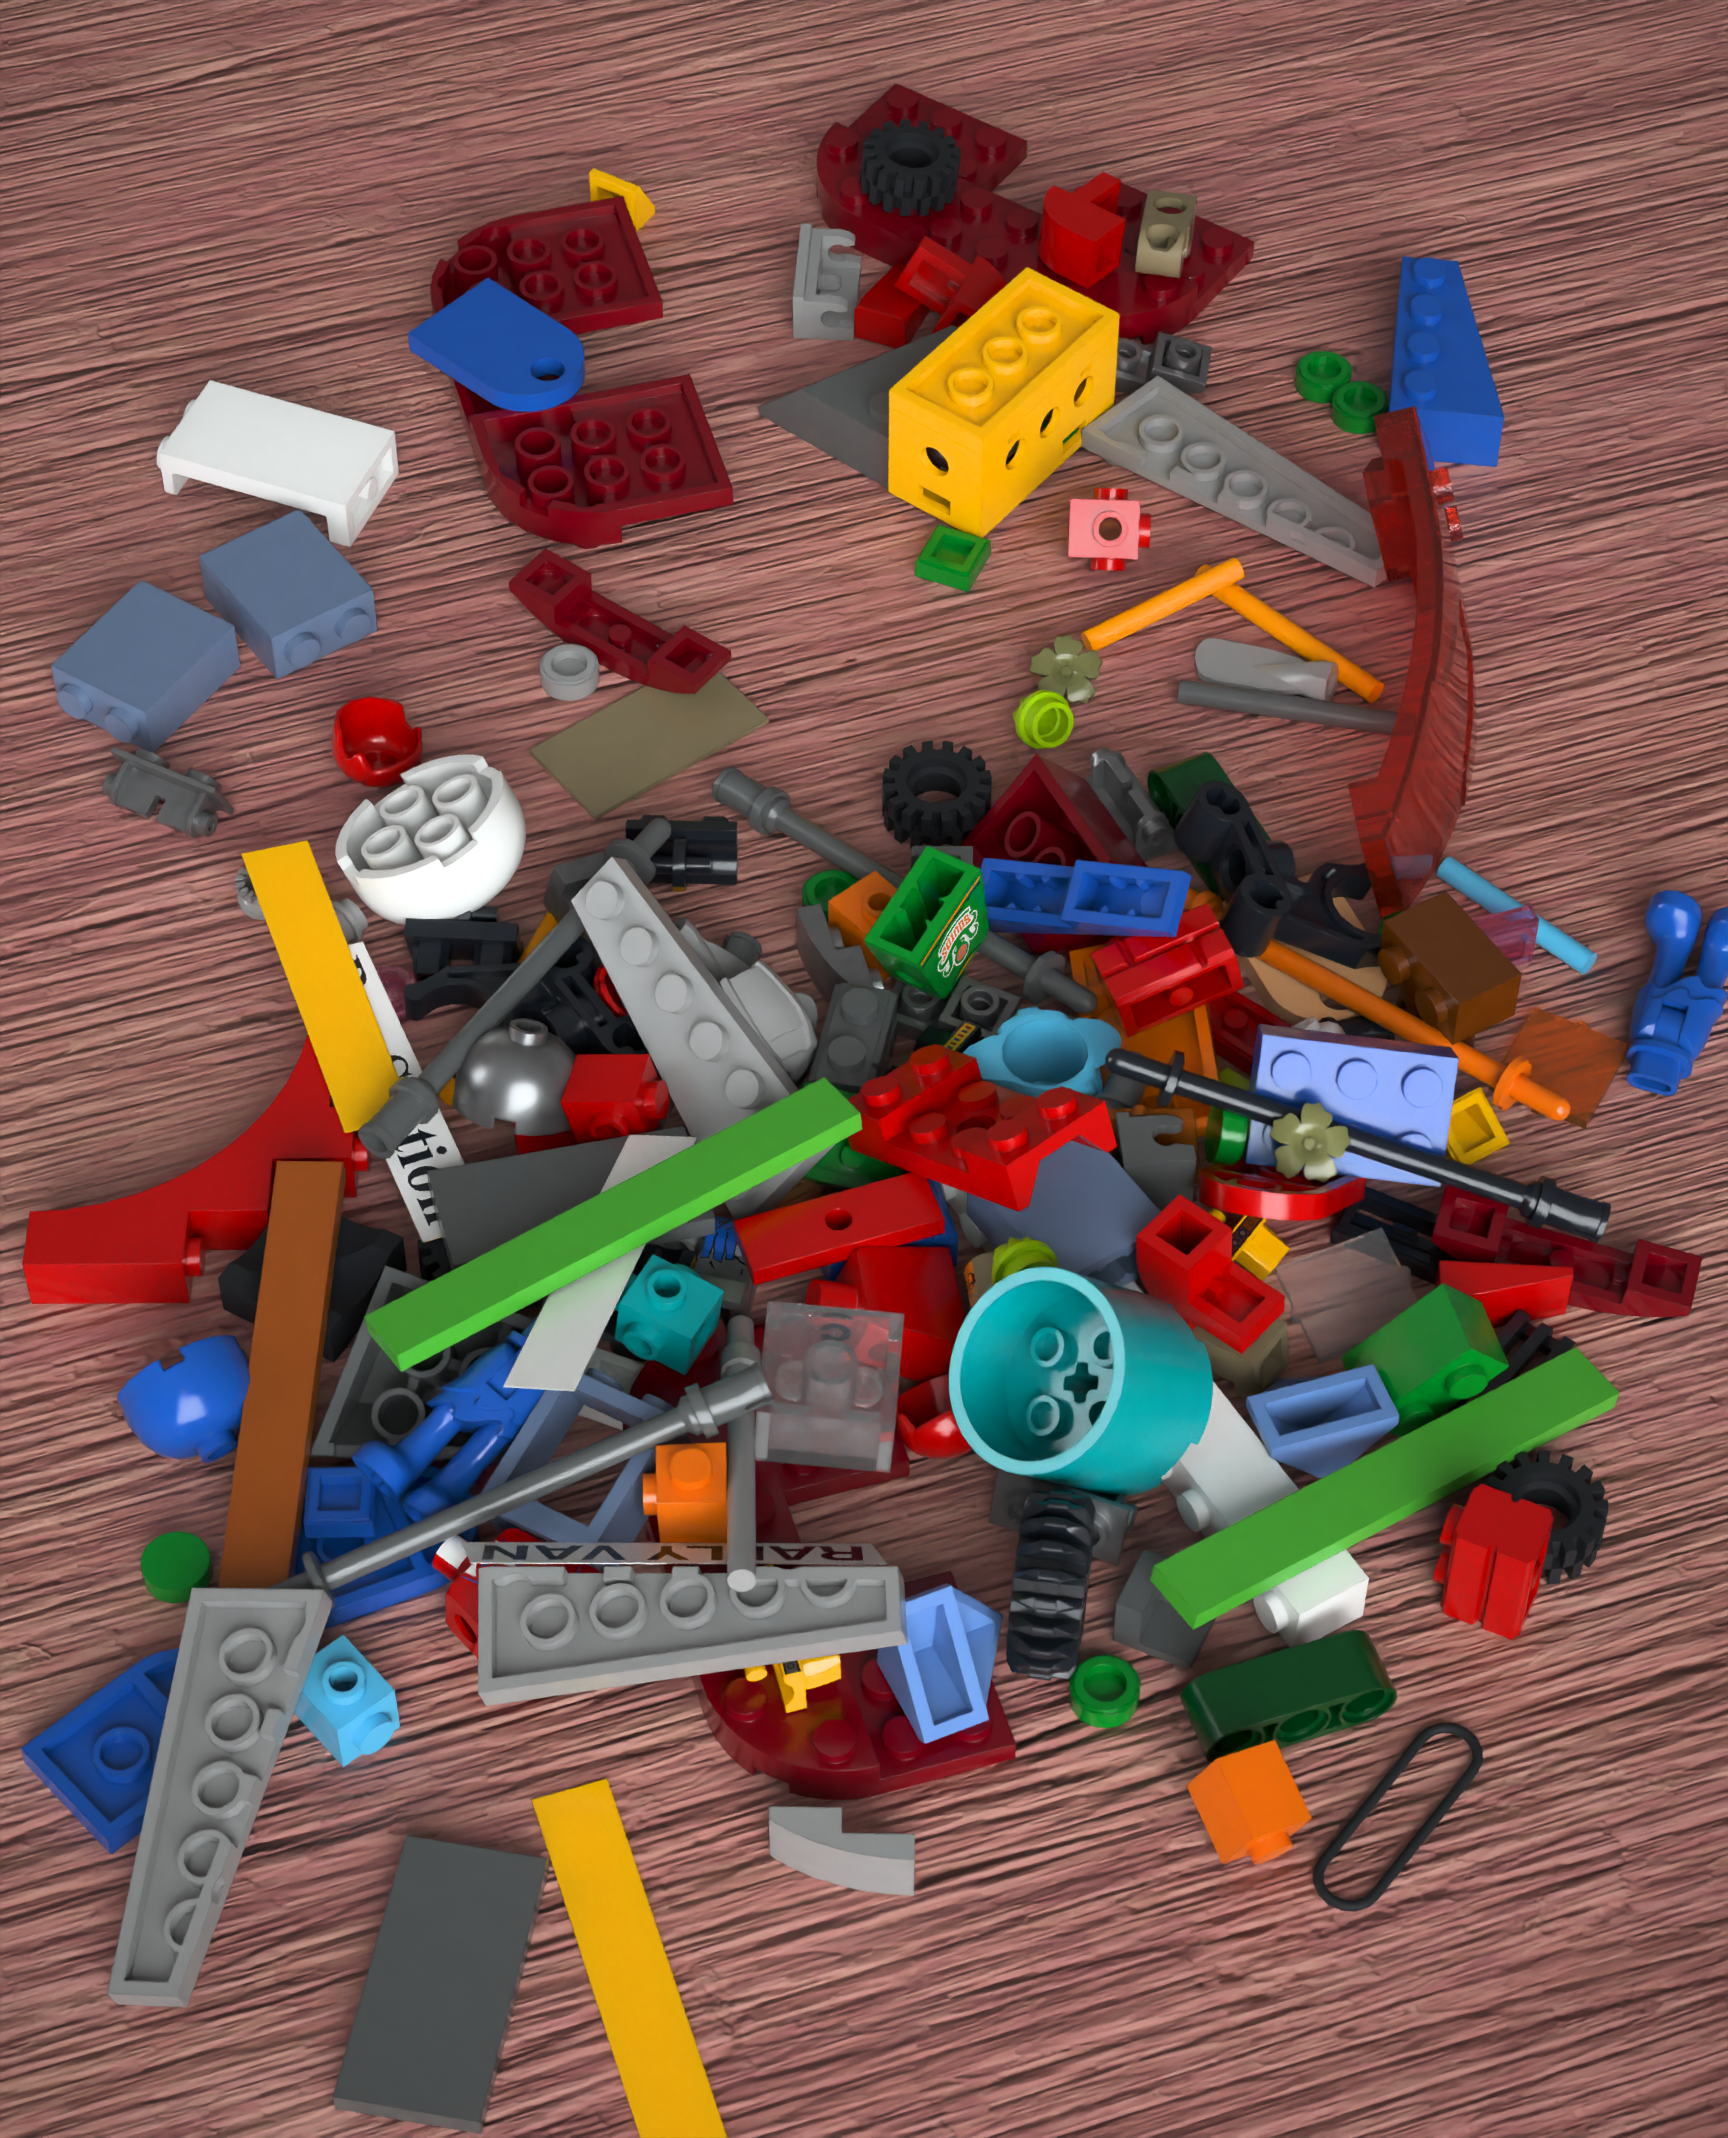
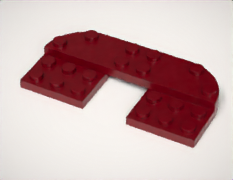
[816,83,1254,345]
[430,196,733,549]
[623,1313,1016,1800]

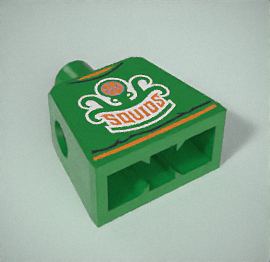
[864,845,989,999]

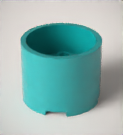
[949,1267,1213,1496]

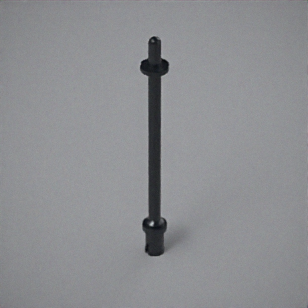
[1105,1048,1611,1243]

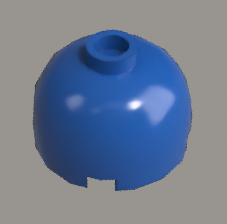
[117,1335,250,1463]

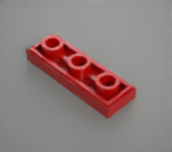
[733,1172,945,1285]

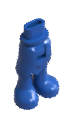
[1626,890,1728,1096]
[352,1315,545,1543]

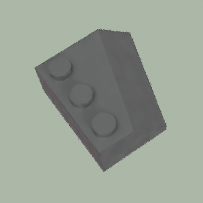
[759,325,958,489]
[310,1265,534,1462]

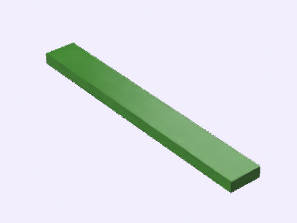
[364,1077,862,1372]
[1150,1347,1620,1630]

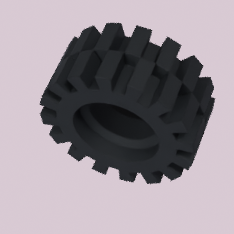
[859,119,961,217]
[882,741,992,849]
[1486,1450,1608,1585]

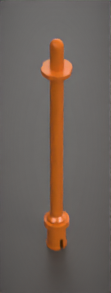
[1183,887,1571,1121]

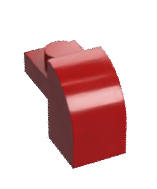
[1038,172,1126,289]
[894,236,1007,334]
[1136,1194,1285,1354]

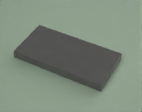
[427,1126,715,1270]
[333,1835,549,2134]

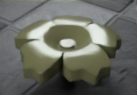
[1029,635,1103,704]
[1269,1103,1351,1183]

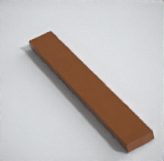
[218,1161,347,1589]

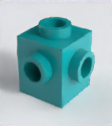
[614,1254,724,1375]

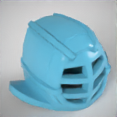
[963,1006,1122,1098]

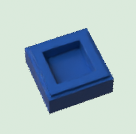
[304,1467,378,1538]

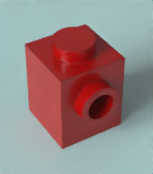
[561,1054,669,1144]

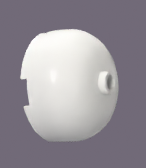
[335,754,526,925]

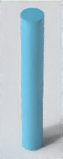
[1436,856,1597,975]

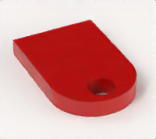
[1197,1154,1367,1221]

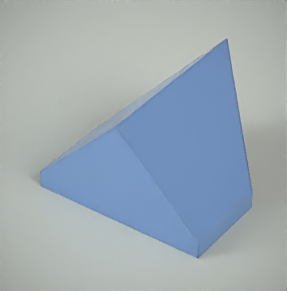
[1246,1364,1400,1478]
[877,1583,1003,1744]

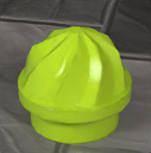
[1013,689,1074,749]
[991,1235,1057,1285]

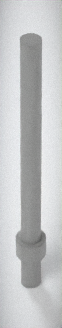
[720,1315,761,1592]

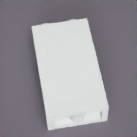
[157,380,399,547]

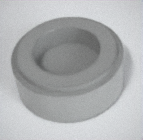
[540,644,600,701]

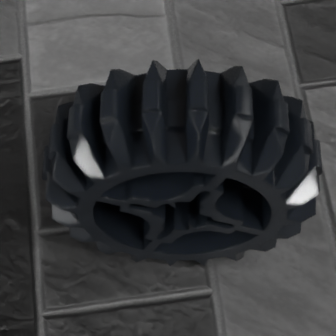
[1006,1489,1096,1681]

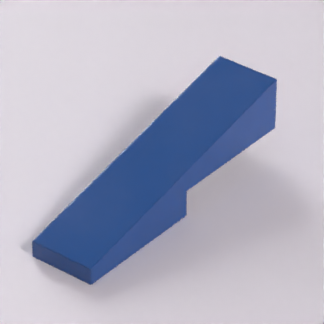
[981,858,1192,937]

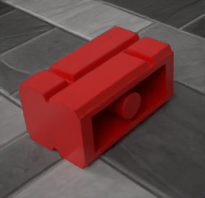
[1090,903,1245,1038]
[1433,1483,1554,1640]

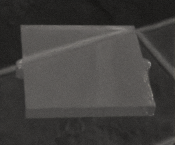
[1275,1227,1418,1363]

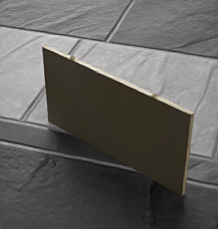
[529,672,769,820]

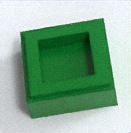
[915,525,991,592]

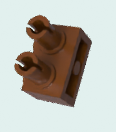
[1378,891,1522,1048]

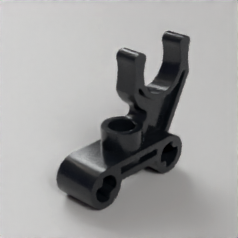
[1173,780,1382,969]
[404,936,659,1079]

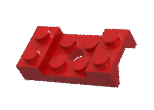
[848,1044,1117,1212]

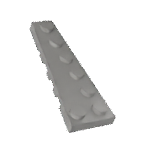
[1081,375,1415,587]
[571,856,835,1220]

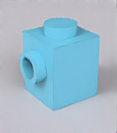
[294,1635,400,1767]

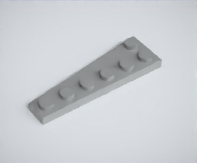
[478,1566,908,1706]
[107,1588,332,2007]

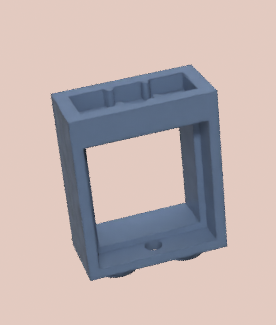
[480,1368,692,1573]

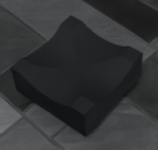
[218,1216,407,1363]

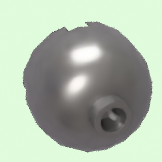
[453,1019,576,1136]

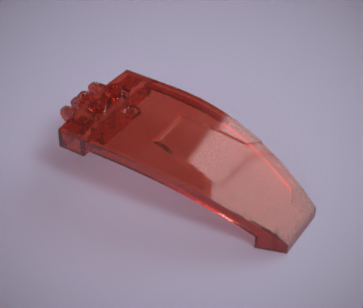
[1348,406,1477,918]

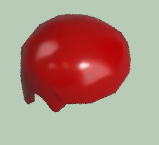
[331,696,423,788]
[890,1374,972,1459]

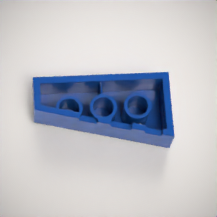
[1384,256,1504,467]

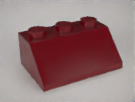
[961,754,1148,956]

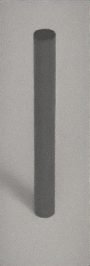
[1177,679,1417,738]

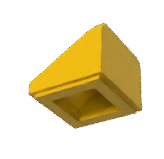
[589,168,655,232]
[1445,1087,1510,1165]

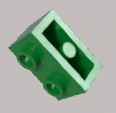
[1341,1283,1510,1437]

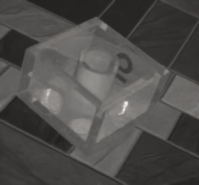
[755,1301,904,1473]

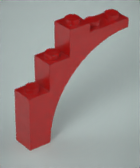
[22,1035,371,1304]

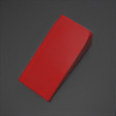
[854,263,931,349]
[1435,1260,1573,1328]

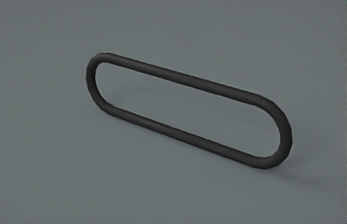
[1313,1723,1483,1912]

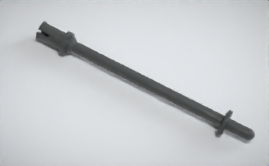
[712,766,1097,1015]
[358,818,671,1159]
[266,1362,775,1609]

